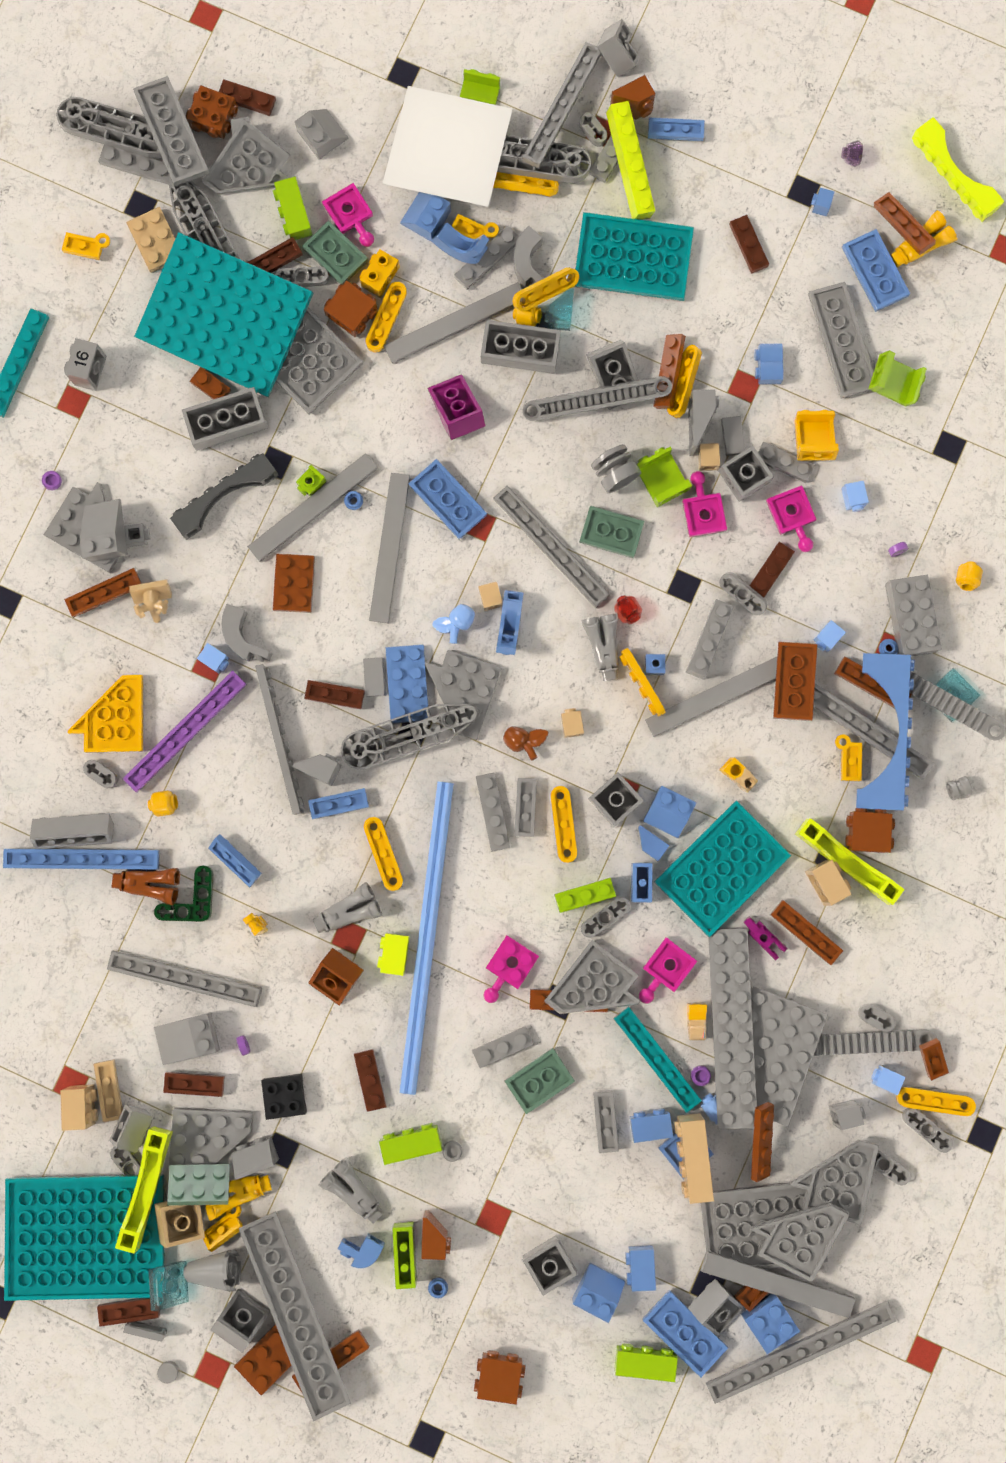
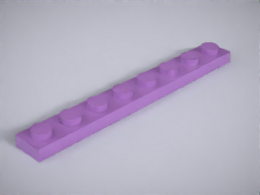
[123,670,247,793]

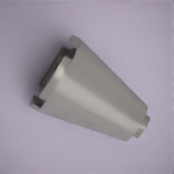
[183,1250,241,1292]

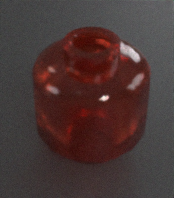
[614,595,642,624]

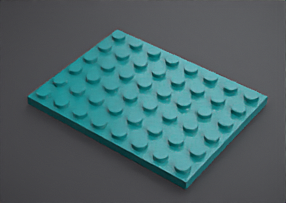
[134,232,314,398]
[4,1175,164,1301]

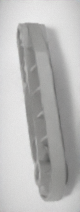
[56,97,162,158]
[497,135,591,183]
[168,175,240,259]
[341,704,479,769]

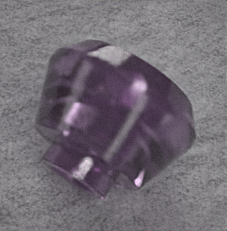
[841,140,863,167]

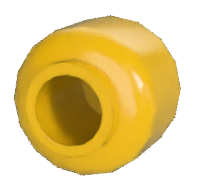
[513,305,542,326]
[956,561,983,591]
[148,790,178,817]

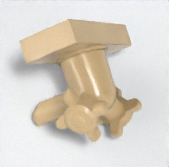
[129,579,172,623]

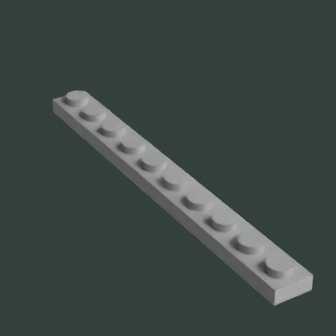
[706,1301,896,1404]

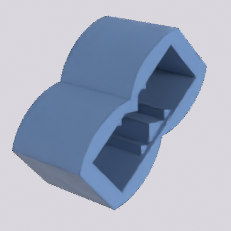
[754,344,783,384]

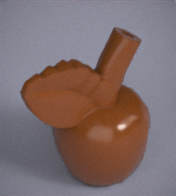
[503,726,549,761]

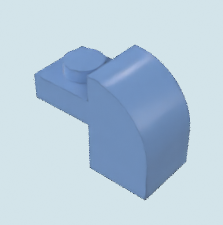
[338,1233,385,1268]

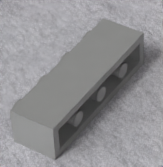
[686,599,734,679]
[30,813,114,849]

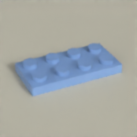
[842,229,910,312]
[408,459,487,540]
[385,645,428,724]
[642,1290,728,1378]

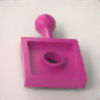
[322,183,374,247]
[682,471,727,537]
[766,485,817,552]
[483,935,539,1003]
[639,937,697,1004]

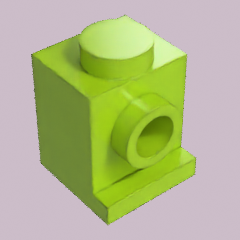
[296,465,327,496]

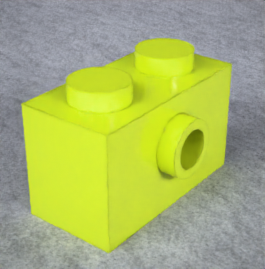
[377,933,410,976]

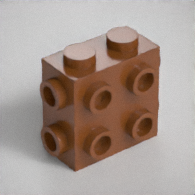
[186,85,238,139]
[324,280,378,337]
[845,808,895,853]
[474,1350,526,1405]

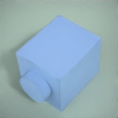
[841,480,869,512]
[813,620,846,652]
[197,643,229,674]
[872,1065,905,1095]

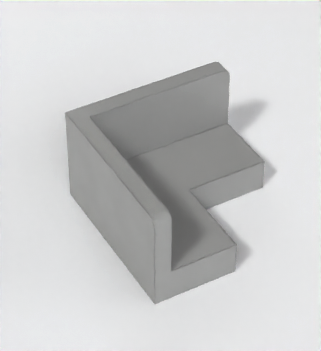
[597,19,639,77]

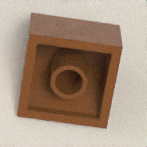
[610,75,656,120]
[308,948,364,1006]
[421,1210,451,1260]

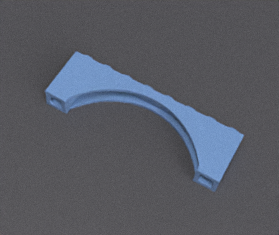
[856,653,915,811]

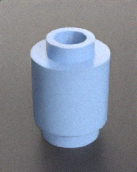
[700,1093,718,1124]

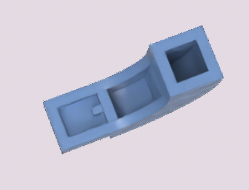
[431,223,489,264]
[496,590,524,655]

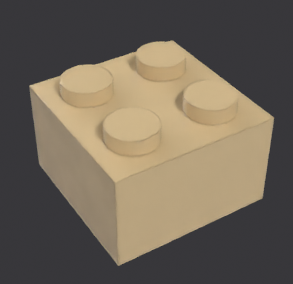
[805,860,852,906]
[60,1084,98,1131]
[154,1201,205,1248]

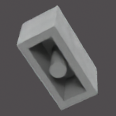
[828,1100,866,1130]
[109,1104,153,1153]

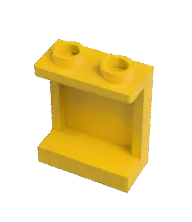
[794,410,839,461]

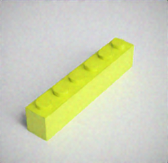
[606,101,655,220]

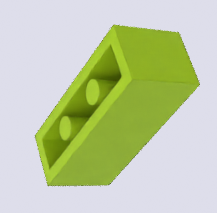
[272,176,313,240]
[554,878,616,913]
[379,1123,443,1165]
[392,1222,417,1289]
[614,1343,678,1382]

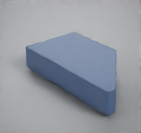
[638,825,669,861]

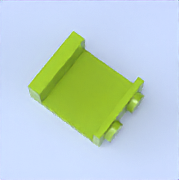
[460,69,500,105]
[868,350,927,407]
[637,447,692,507]

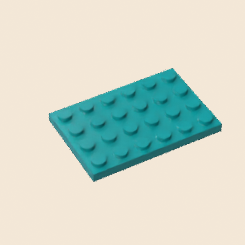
[575,212,694,301]
[654,800,791,937]

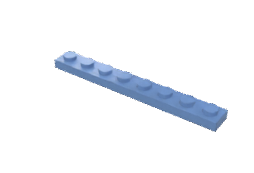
[3,849,160,870]

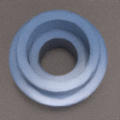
[344,491,363,510]
[879,639,898,654]
[428,1277,448,1298]

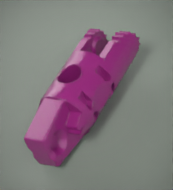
[744,916,788,961]

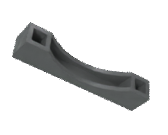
[170,453,279,540]

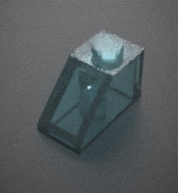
[545,288,574,331]

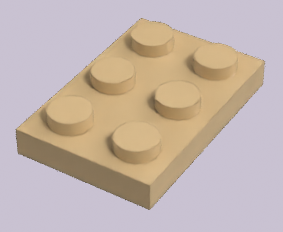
[126,207,175,273]

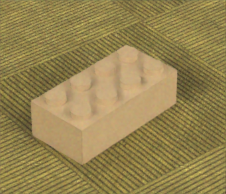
[674,1113,714,1204]

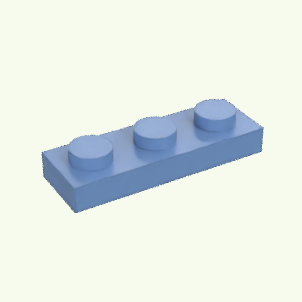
[648,118,705,141]
[308,788,369,819]
[208,834,262,888]

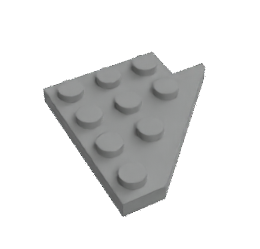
[43,482,119,573]

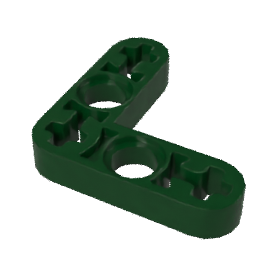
[154,865,213,922]

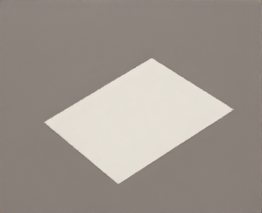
[383,86,512,207]

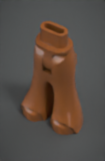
[112,868,180,905]

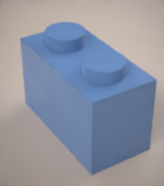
[631,863,652,903]
[629,1109,673,1143]
[625,1245,656,1292]

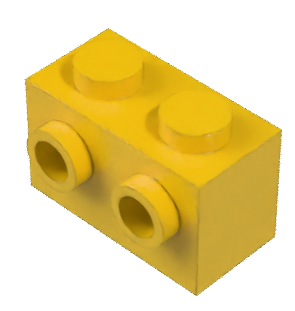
[360,249,400,298]

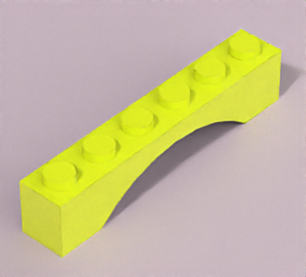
[912,117,1004,222]
[795,818,905,905]
[115,1126,173,1253]

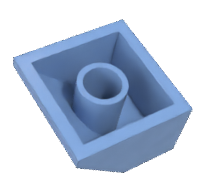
[400,192,451,241]
[643,786,696,838]
[572,1263,625,1323]

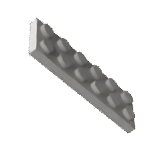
[133,76,209,187]
[808,282,874,399]

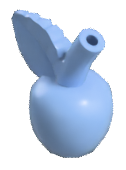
[432,604,475,644]

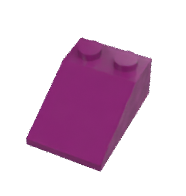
[427,374,486,440]

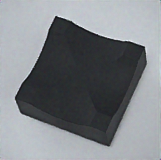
[261,1073,307,1120]

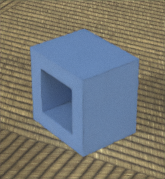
[811,187,835,216]
[645,654,665,675]

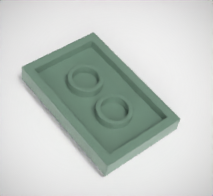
[302,220,368,284]
[579,506,645,559]
[504,1048,575,1114]
[167,1164,230,1206]

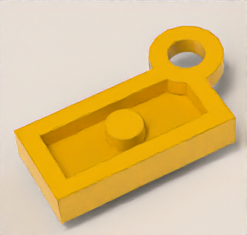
[452,214,499,239]
[62,232,110,260]
[835,734,862,782]
[203,1205,243,1252]

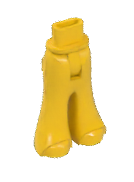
[890,210,958,267]
[206,1175,272,1221]

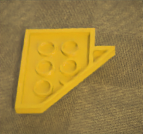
[68,675,143,753]

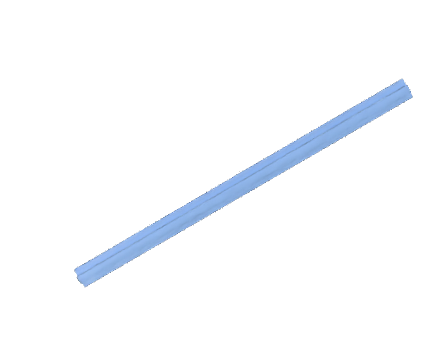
[399,782,454,1095]

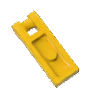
[243,913,268,936]

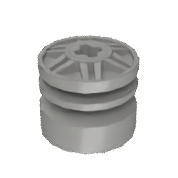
[591,444,641,494]

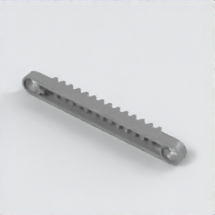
[523,376,672,421]
[873,653,1006,741]
[814,1030,937,1056]

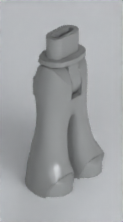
[581,614,619,681]
[313,882,382,933]
[319,1158,384,1224]

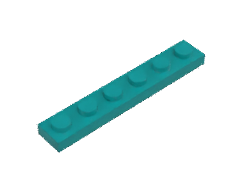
[0,308,50,418]
[613,1006,701,1113]

